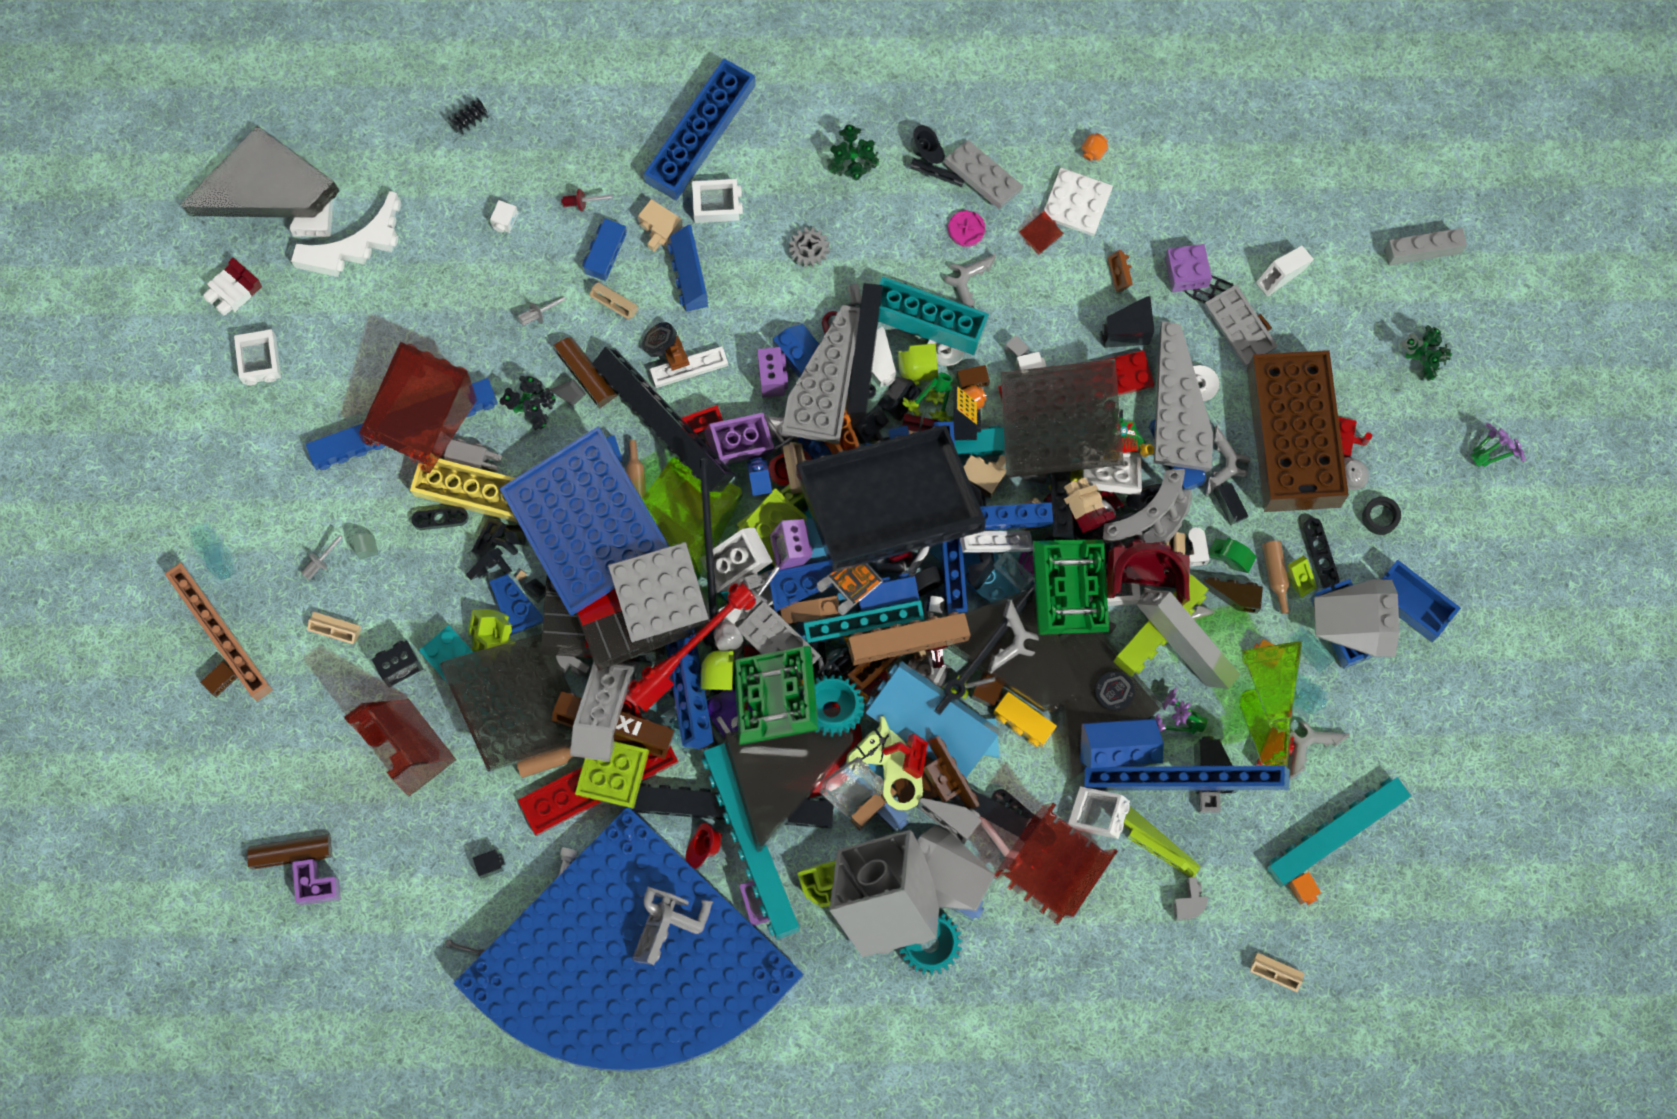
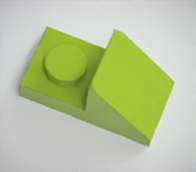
[1287,556,1317,598]

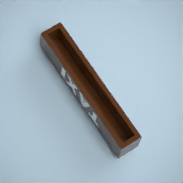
[552,691,675,759]

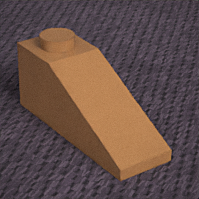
[781,594,841,624]

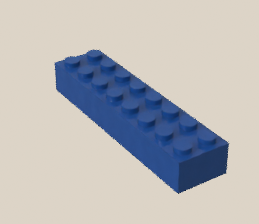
[644,58,756,201]

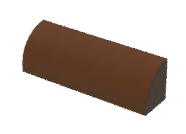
[553,337,618,409]
[848,625,904,692]
[247,834,333,870]

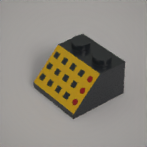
[953,386,981,440]

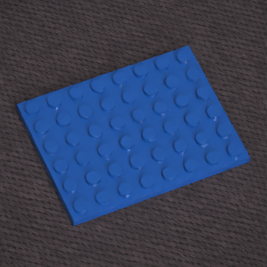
[500,426,670,616]

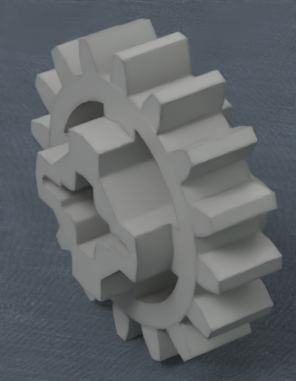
[789,227,829,268]

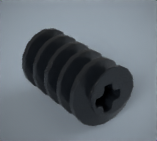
[446,97,488,135]

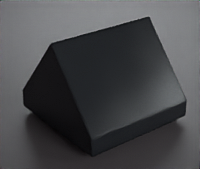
[505,525,526,545]
[524,578,549,603]

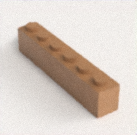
[847,612,970,665]

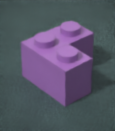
[292,859,341,905]

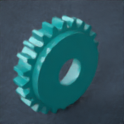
[803,675,864,737]
[899,913,963,976]

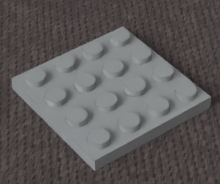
[608,542,709,642]

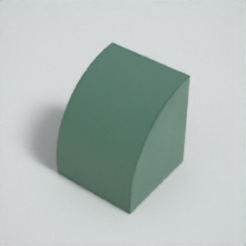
[351,533,379,559]

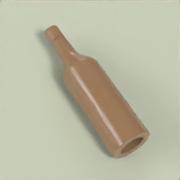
[625,440,648,508]
[1262,541,1289,614]
[516,745,573,778]

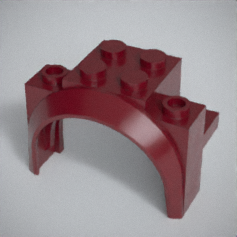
[1106,540,1190,606]

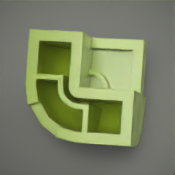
[897,344,938,386]
[468,609,515,662]
[701,650,734,690]
[797,860,836,907]

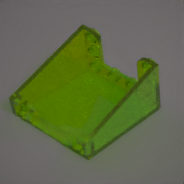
[642,457,743,574]
[1239,641,1302,768]

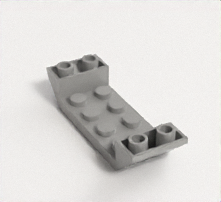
[570,657,640,762]

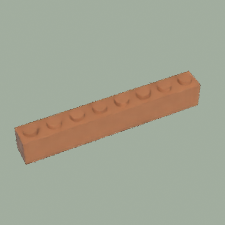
[165,563,273,701]

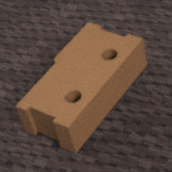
[850,786,897,831]

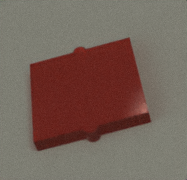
[1019,211,1064,255]

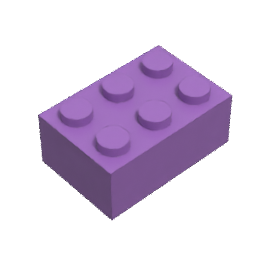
[704,413,774,465]

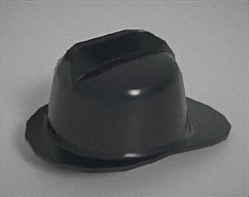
[911,125,945,164]
[1126,484,1161,511]

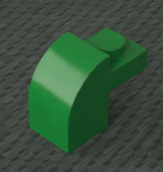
[1208,538,1257,573]

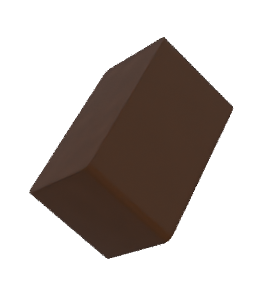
[956,365,990,390]
[200,661,238,698]

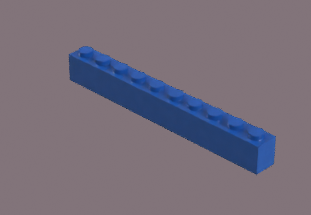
[306,378,498,470]
[932,421,968,617]
[1084,766,1290,791]

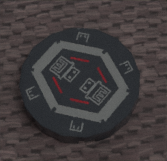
[642,322,677,357]
[1095,671,1135,711]

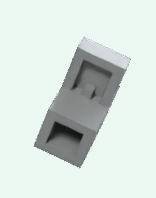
[556,634,591,678]
[1173,877,1208,922]

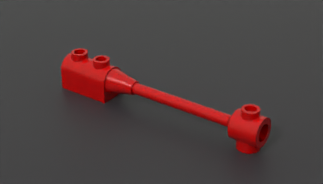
[627,582,756,712]

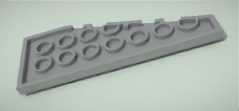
[781,305,860,444]
[1153,322,1213,471]

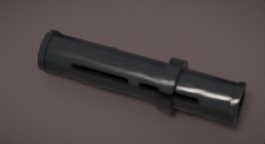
[909,157,965,188]

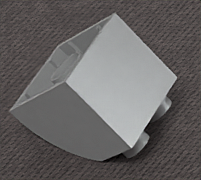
[830,830,939,957]

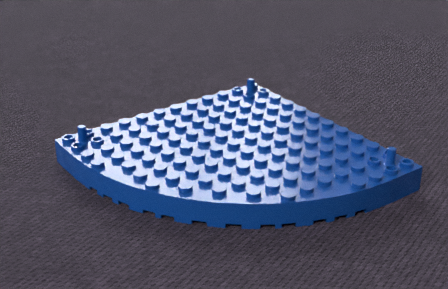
[453,807,804,1072]

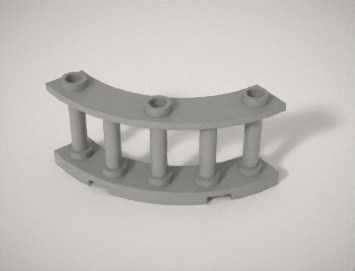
[1103,469,1192,548]

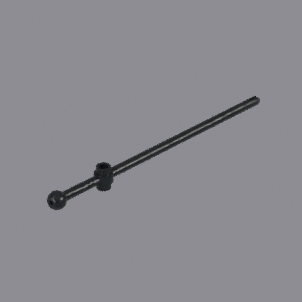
[699,457,723,694]

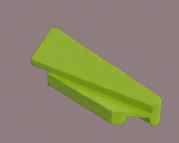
[1123,806,1201,877]

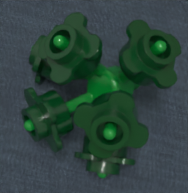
[827,124,880,180]
[1400,325,1452,381]

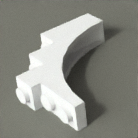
[291,191,401,277]

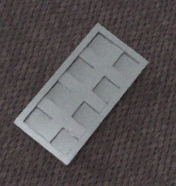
[944,140,1023,209]
[1204,284,1278,367]
[738,601,821,676]

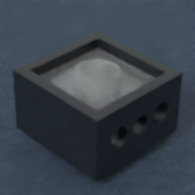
[371,640,424,688]

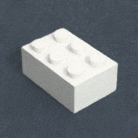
[700,528,773,593]

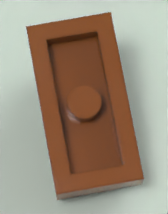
[1107,250,1133,292]
[665,335,690,371]

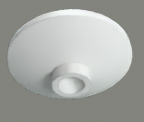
[928,340,964,366]
[1193,365,1219,401]

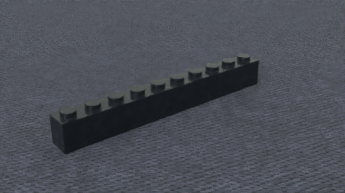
[592,346,735,492]
[632,783,834,829]

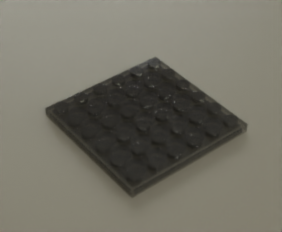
[1001,359,1124,478]
[440,633,573,772]

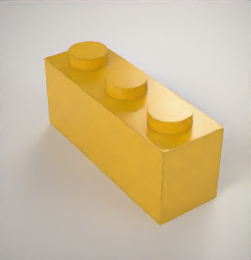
[993,692,1057,748]

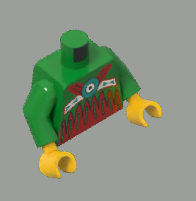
[1096,409,1154,463]

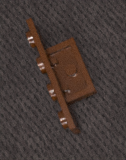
[924,736,980,810]

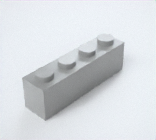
[1385,228,1467,265]

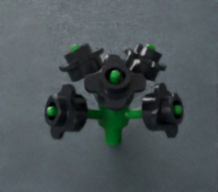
[499,376,556,430]

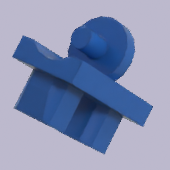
[798,437,833,460]

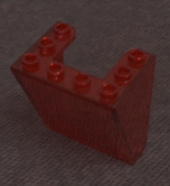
[359,342,477,474]
[344,699,457,797]

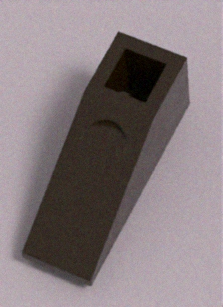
[1202,577,1263,613]

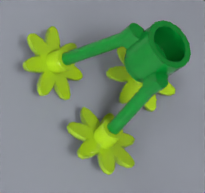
[903,372,954,422]

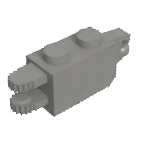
[432,439,502,472]

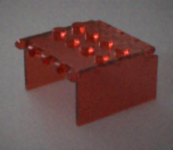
[994,803,1118,925]

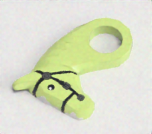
[846,716,923,811]

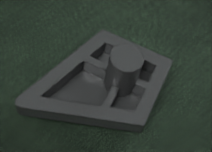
[550,379,586,406]

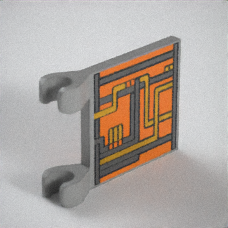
[817,563,883,616]

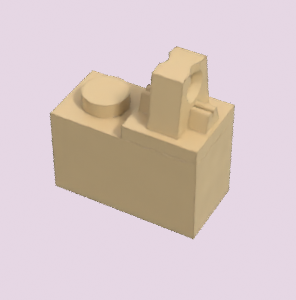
[638,199,683,252]
[964,455,1008,499]

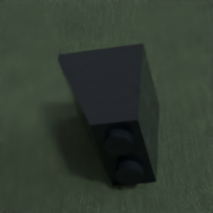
[1100,296,1155,348]
[1193,736,1238,794]

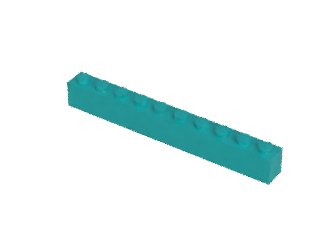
[701,743,799,940]

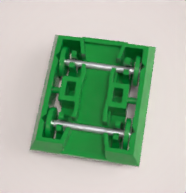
[1033,540,1109,635]
[733,646,819,745]

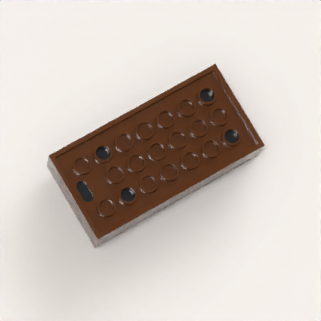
[1247,350,1349,512]

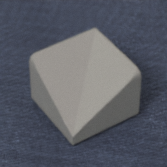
[1004,335,1029,356]
[1199,791,1221,814]

